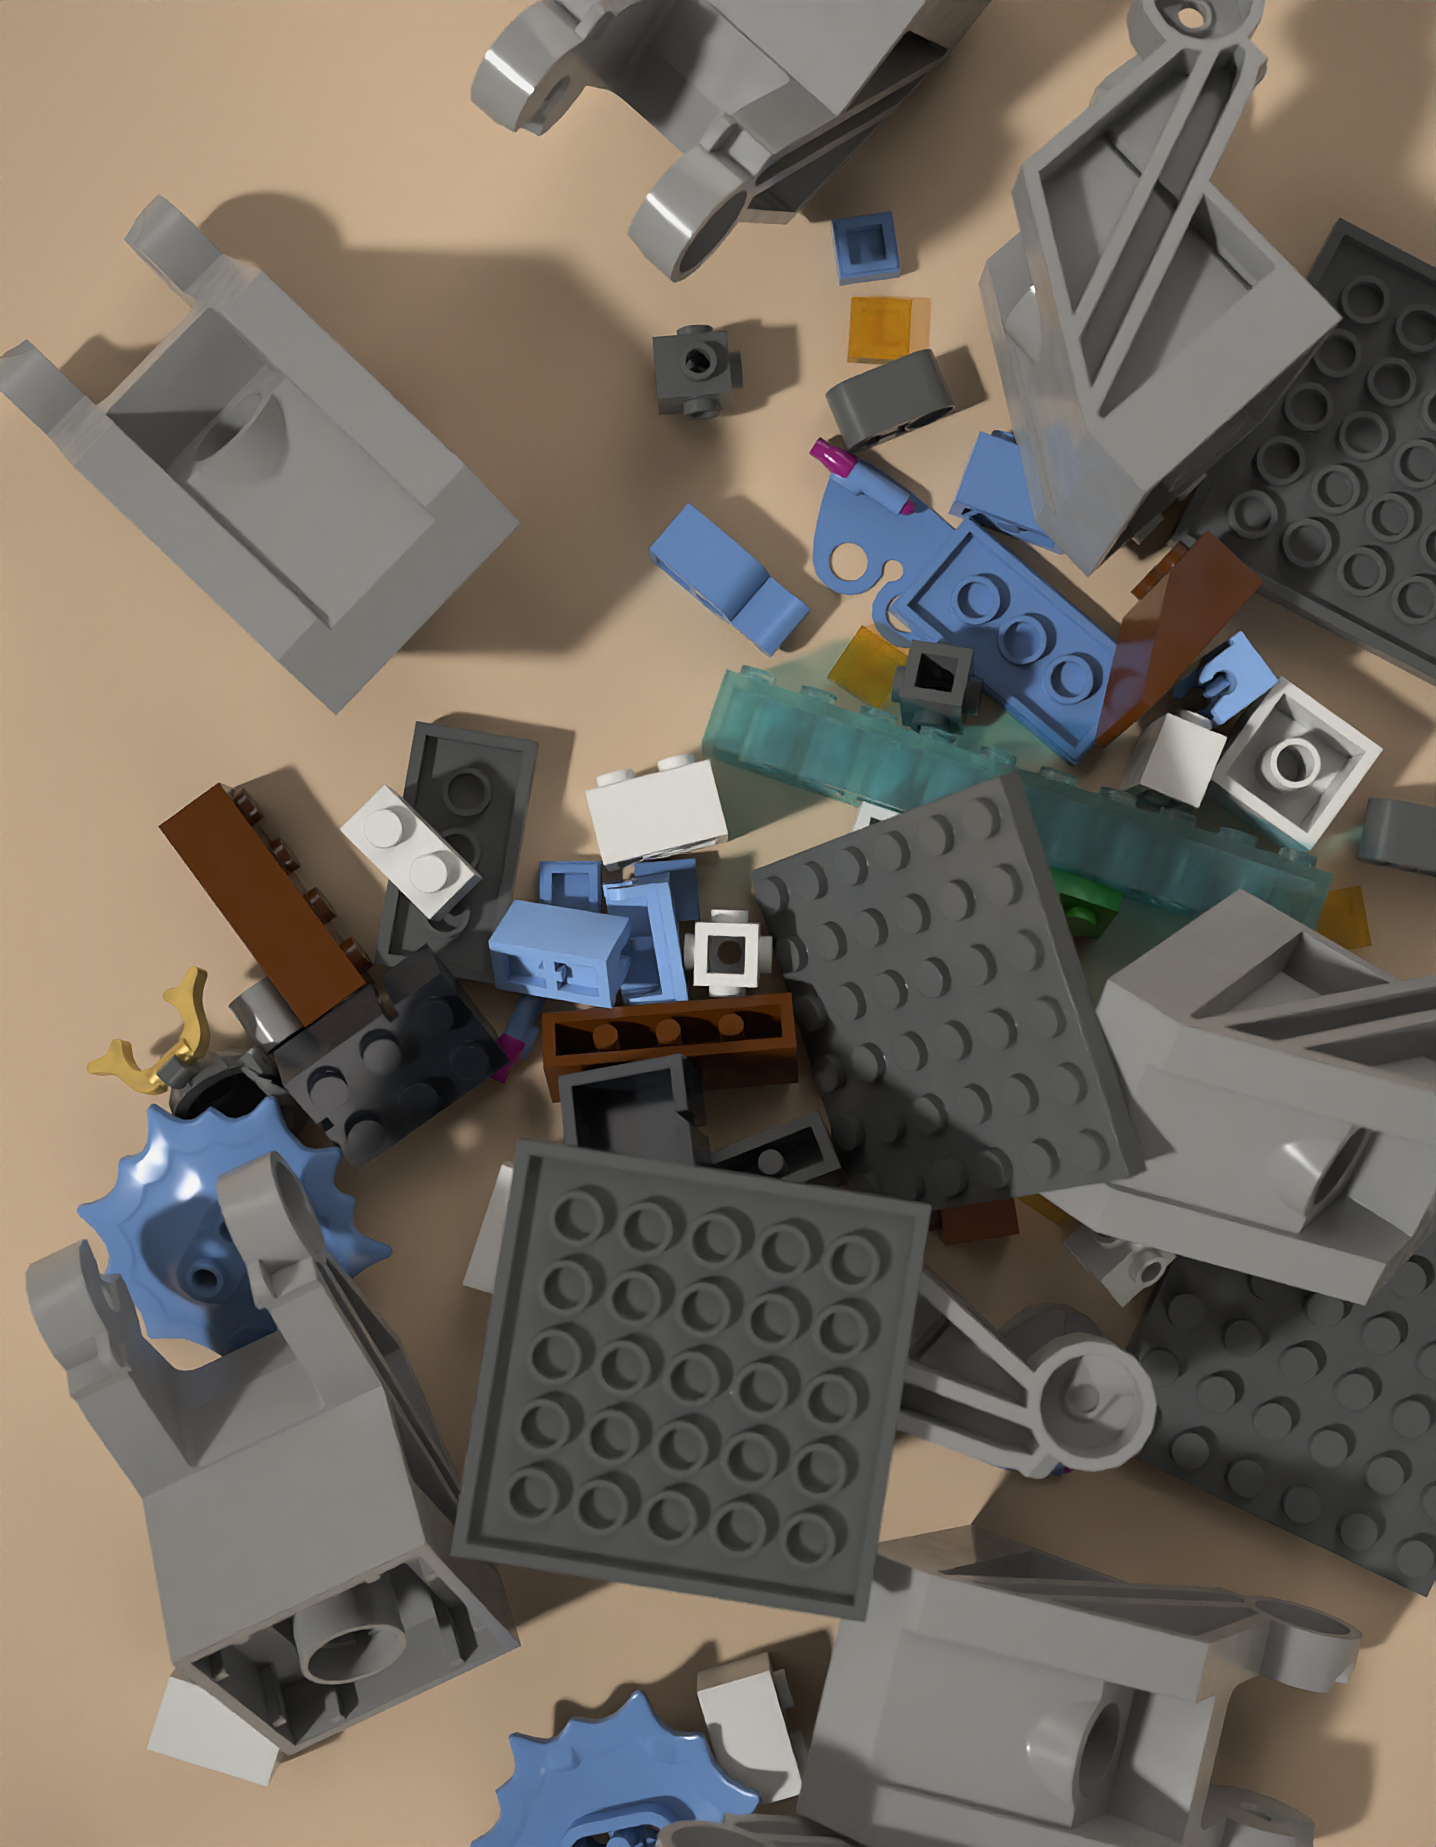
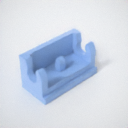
[1173,631,1279,730]
[602,872,690,1006]
[488,899,631,1009]

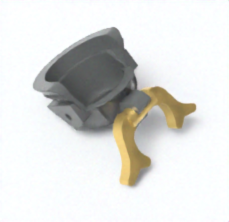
[87,966,309,1137]

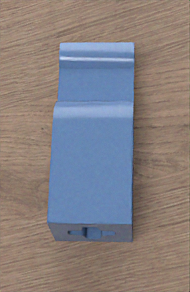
[649,502,811,658]

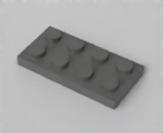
[374,721,539,984]

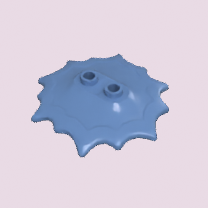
[77,1096,393,1357]
[470,1689,762,1847]

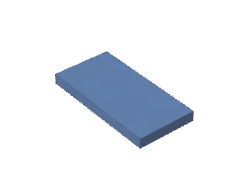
[888,515,1117,767]

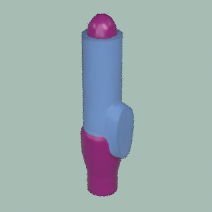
[809,437,916,516]
[490,994,547,1084]

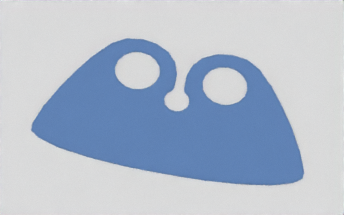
[813,459,955,649]

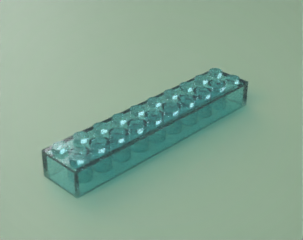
[702,665,1334,931]

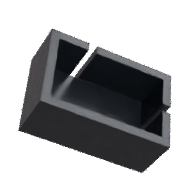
[274,943,511,1171]
[558,1053,713,1168]

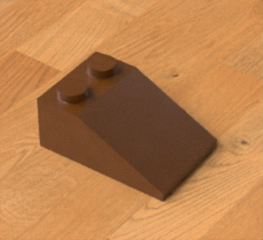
[1095,530,1264,749]

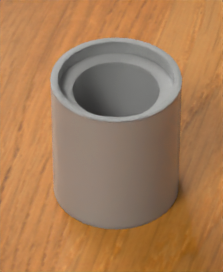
[228,976,308,1055]

